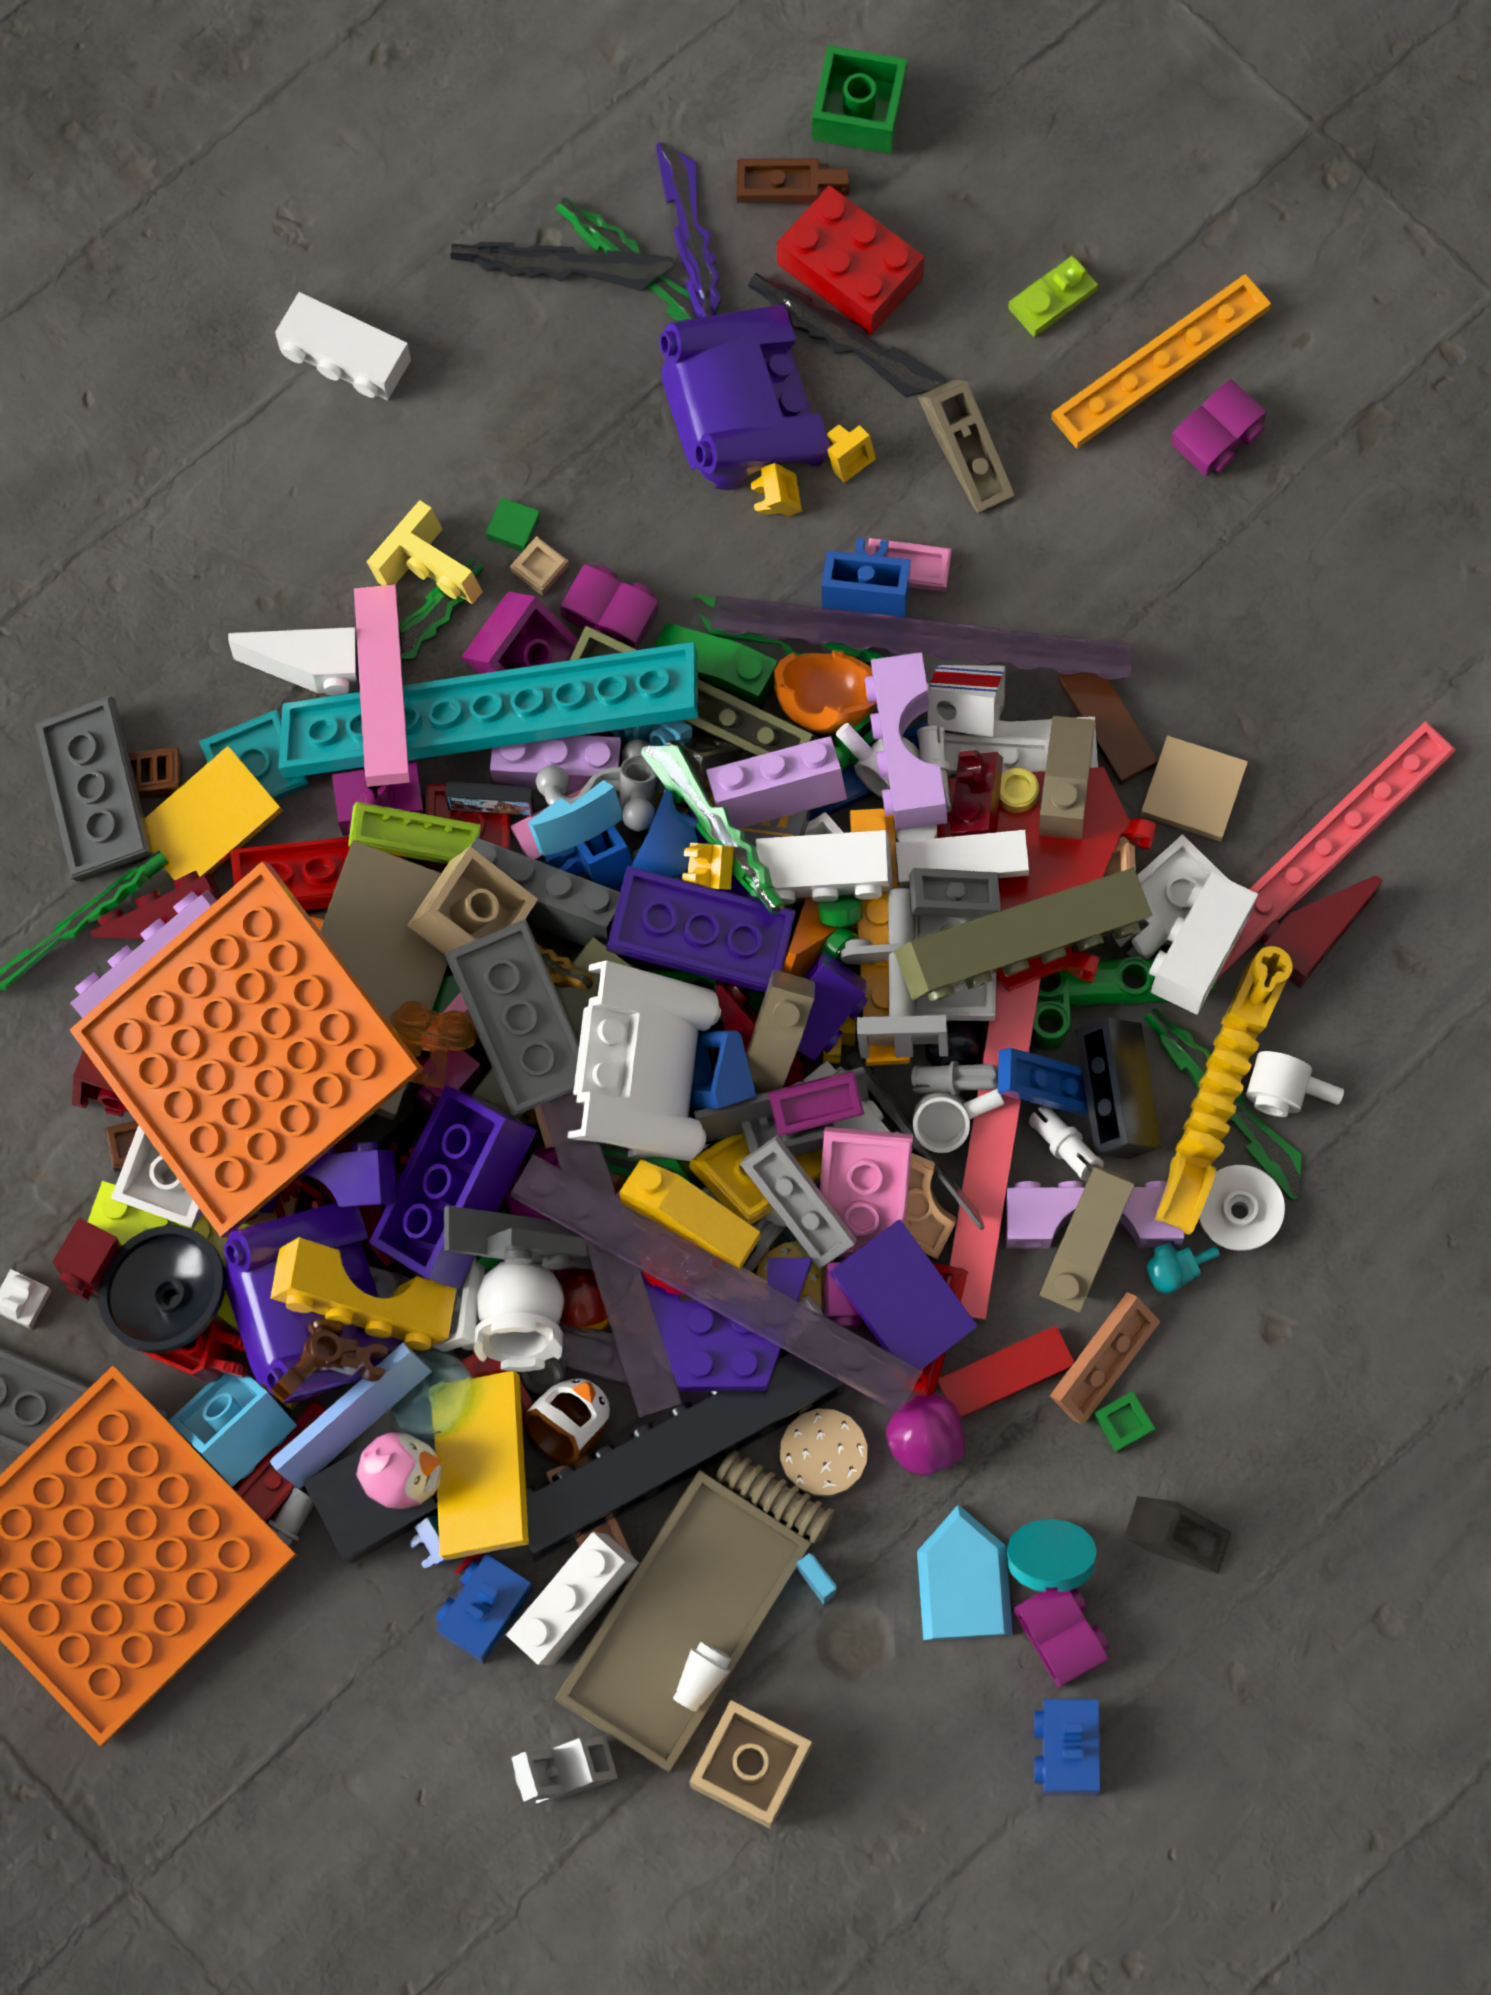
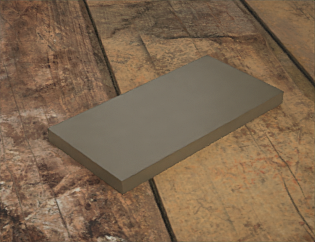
[320,840,448,1120]
[554,1470,811,1772]

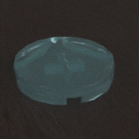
[390,1351,475,1439]

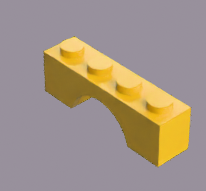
[271,1237,456,1350]

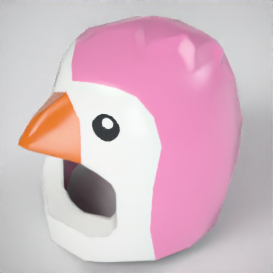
[356,1432,443,1509]

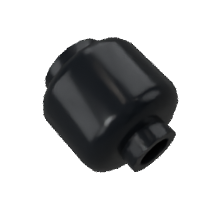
[925,1020,981,1066]

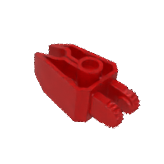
[142,1318,248,1384]

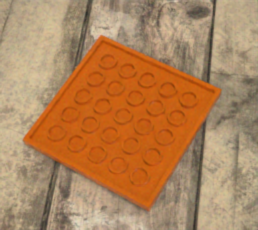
[70,861,424,1237]
[0,1365,298,1747]

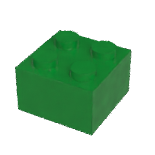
[812,45,907,154]

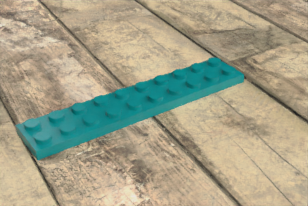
[278,642,698,779]

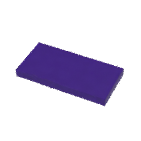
[606,866,796,993]

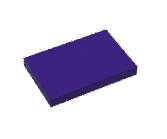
[828,1219,978,1379]

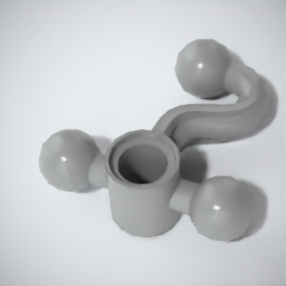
[536,739,658,832]

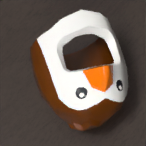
[523,1379,610,1465]

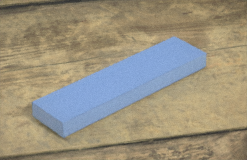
[270,1343,432,1489]

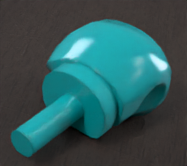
[1146,1243,1220,1294]

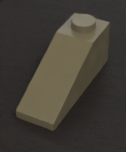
[918,379,1015,513]
[1039,716,1095,840]
[746,969,815,1093]
[1039,1165,1136,1313]

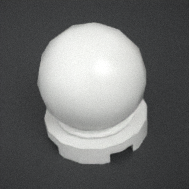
[474,1261,564,1372]

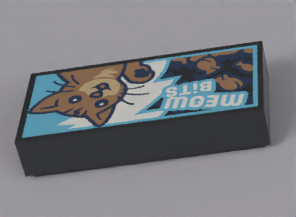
[445,781,534,816]

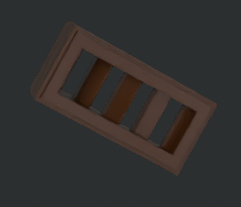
[129,748,182,799]

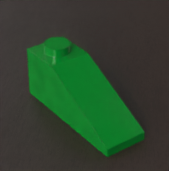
[653,622,778,709]

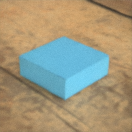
[797,1553,837,1605]

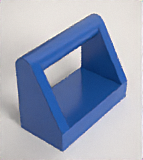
[690,1031,756,1109]

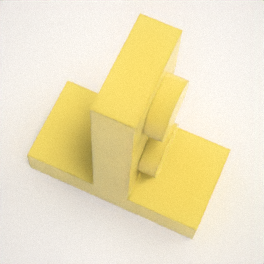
[367,500,483,604]

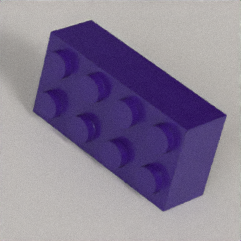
[369,1085,537,1289]

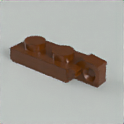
[737,158,850,203]

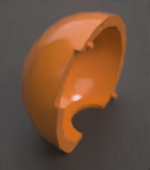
[774,651,877,736]

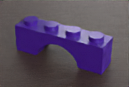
[255,1142,397,1214]

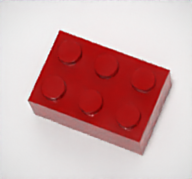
[777,185,925,336]

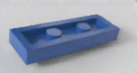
[998,1048,1089,1117]

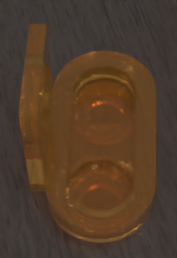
[390,1001,477,1088]

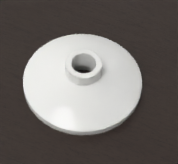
[1199,1165,1285,1251]

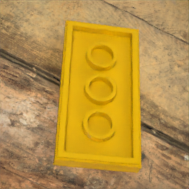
[432,1370,529,1560]

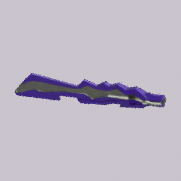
[656,142,721,318]

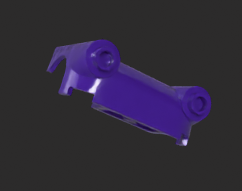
[659,304,831,490]
[224,1202,402,1403]

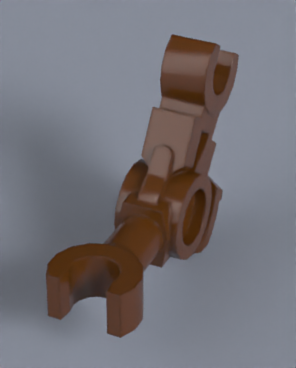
[270,1319,388,1403]

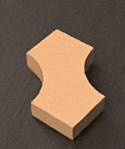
[906,1153,956,1259]

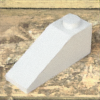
[228,627,360,696]

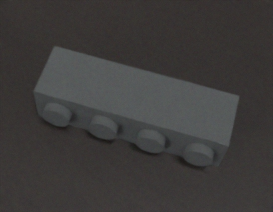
[471,838,620,946]

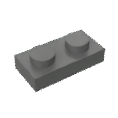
[909,868,1001,918]

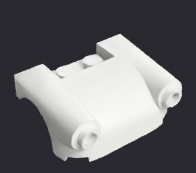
[568,961,721,1161]

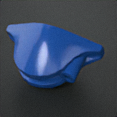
[621,789,698,887]

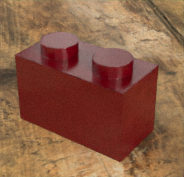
[52,1217,122,1302]

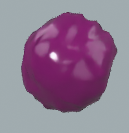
[886,1393,966,1477]

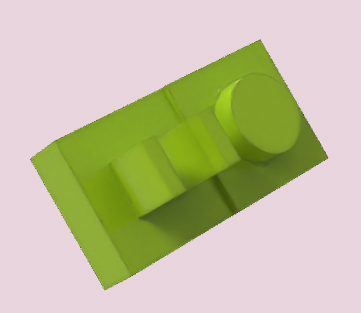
[1008,256,1098,338]

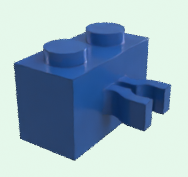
[821,537,911,622]
[545,826,633,892]
[435,1554,533,1664]
[1034,1699,1100,1796]

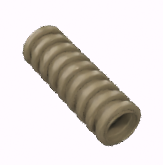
[715,1450,835,1544]

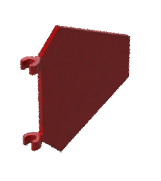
[894,767,1157,991]

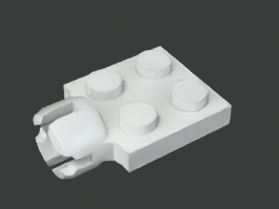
[1112,834,1229,959]

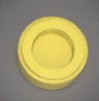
[999,768,1039,813]

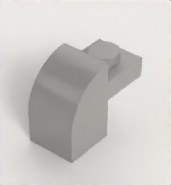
[511,1735,618,1804]

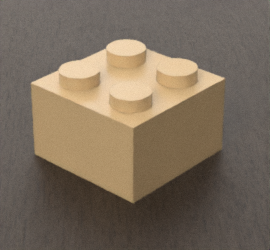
[407,846,538,955]
[689,1700,812,1829]

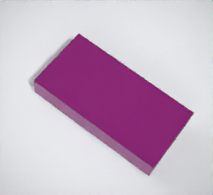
[768,1071,865,1136]

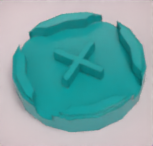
[1007,1519,1097,1592]

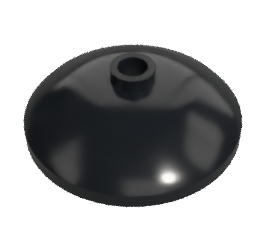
[99,1225,226,1353]

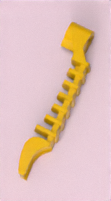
[1154,946,1293,1235]

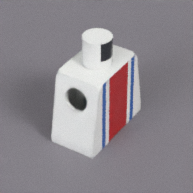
[927,665,1006,737]

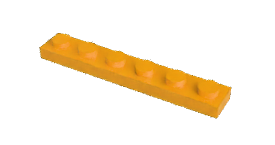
[1051,274,1271,449]
[850,809,910,1066]

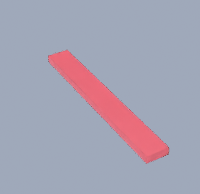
[1217,721,1456,980]
[947,979,1041,1321]

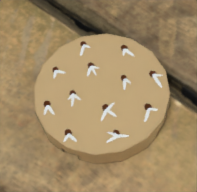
[780,1409,868,1498]

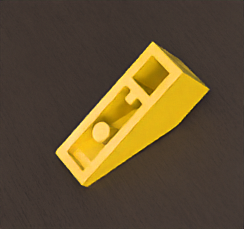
[619,1159,761,1270]

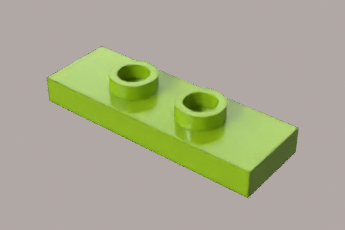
[348,802,481,864]

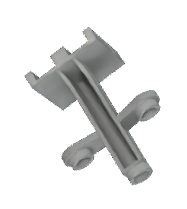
[841,888,948,1058]

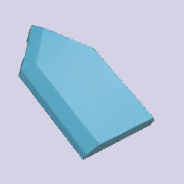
[917,1505,1013,1641]

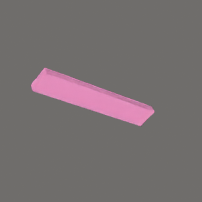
[354,584,410,787]

